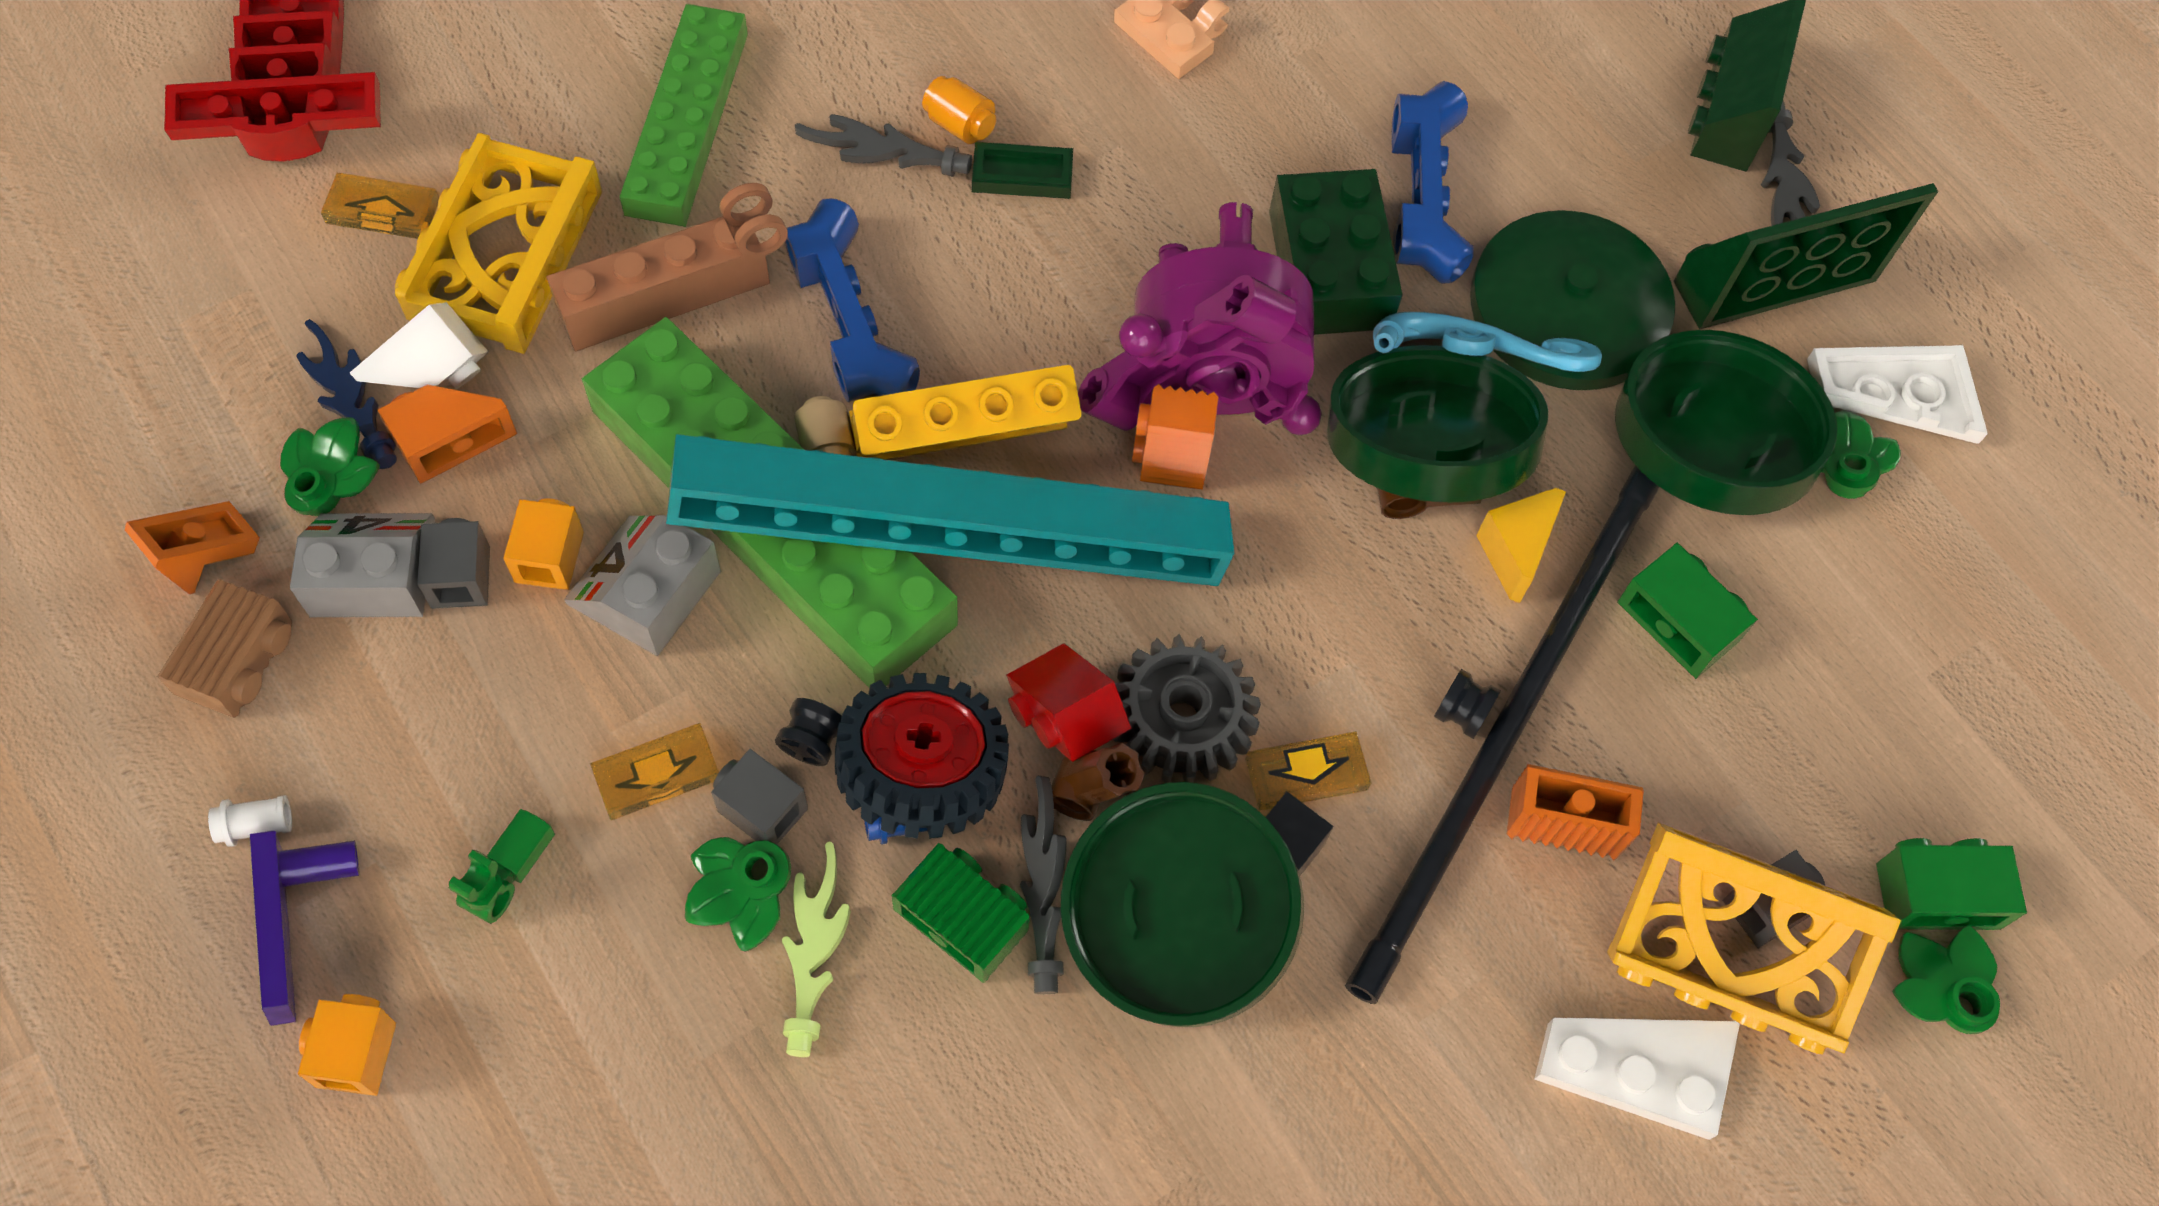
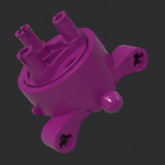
[1078,202,1322,436]

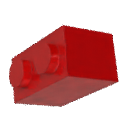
[1006,643,1132,762]

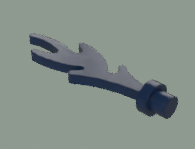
[296,319,397,469]

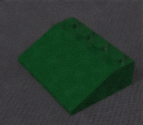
[1673,183,1939,330]

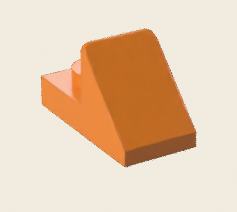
[124,501,260,595]

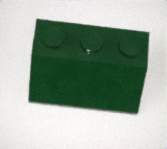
[1688,0,1806,172]

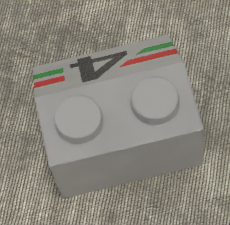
[290,513,435,617]
[564,515,721,656]

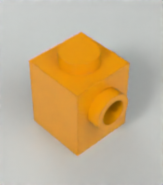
[298,994,396,1096]

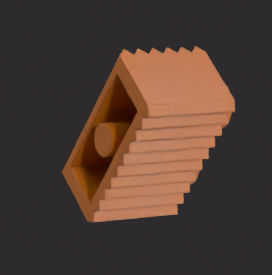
[1132,384,1218,490]
[1507,764,1644,861]

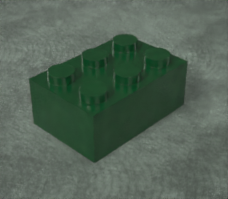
[1269,169,1403,335]

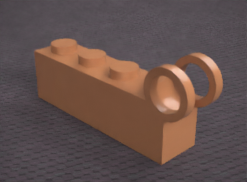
[546,183,788,352]

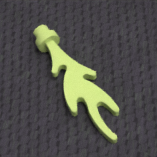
[782,842,851,1057]

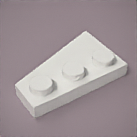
[1807,345,1988,444]
[1534,1018,1740,1140]

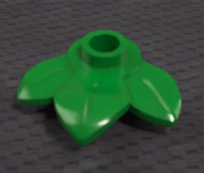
[1821,410,1901,499]
[280,417,380,516]
[685,837,791,952]
[1892,925,2000,1034]

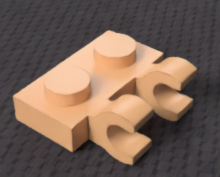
[1114,0,1229,79]

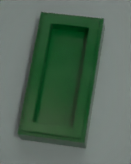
[972,142,1074,199]

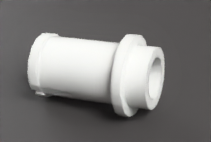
[208,795,292,847]

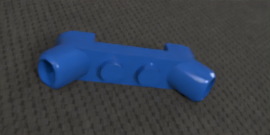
[1392,81,1473,284]
[785,198,920,402]

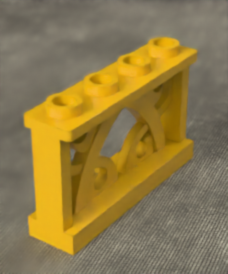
[395,133,602,354]
[848,365,1081,460]
[1607,822,1901,1055]

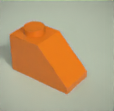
[377,384,517,484]

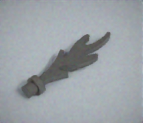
[1761,101,1820,226]
[795,114,972,177]
[1020,775,1066,994]

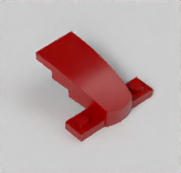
[164,0,381,161]

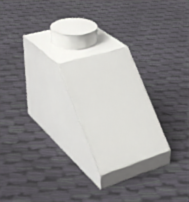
[350,302,489,389]

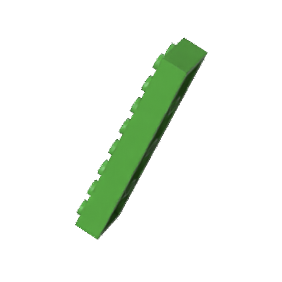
[620,4,748,227]

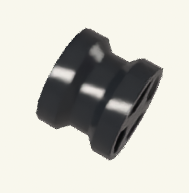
[1434,669,1501,739]
[775,698,842,766]

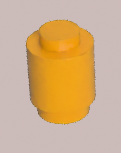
[922,76,996,144]

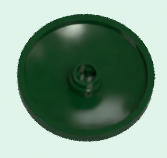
[1470,210,1675,390]

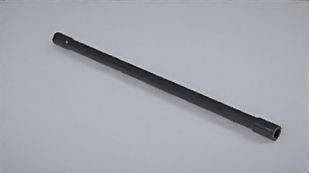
[1345,465,1659,1004]

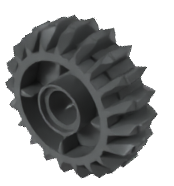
[1113,634,1261,783]

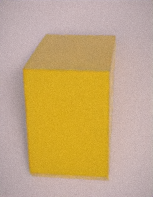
[1476,488,1566,603]

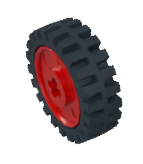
[835,673,1009,839]

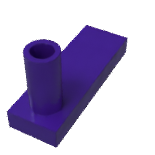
[250,831,359,1026]

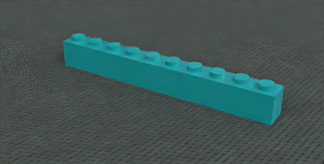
[666,434,1235,586]

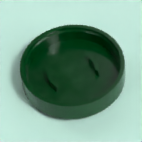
[1615,330,1838,515]
[1327,345,1548,503]
[1061,782,1304,1027]

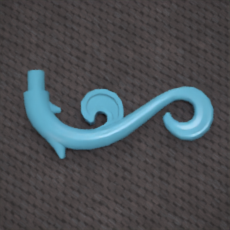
[1373,312,1602,372]

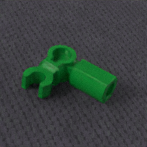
[449,809,555,924]

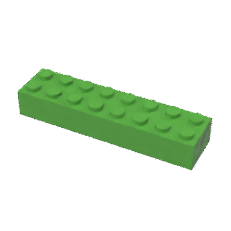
[581,317,958,688]

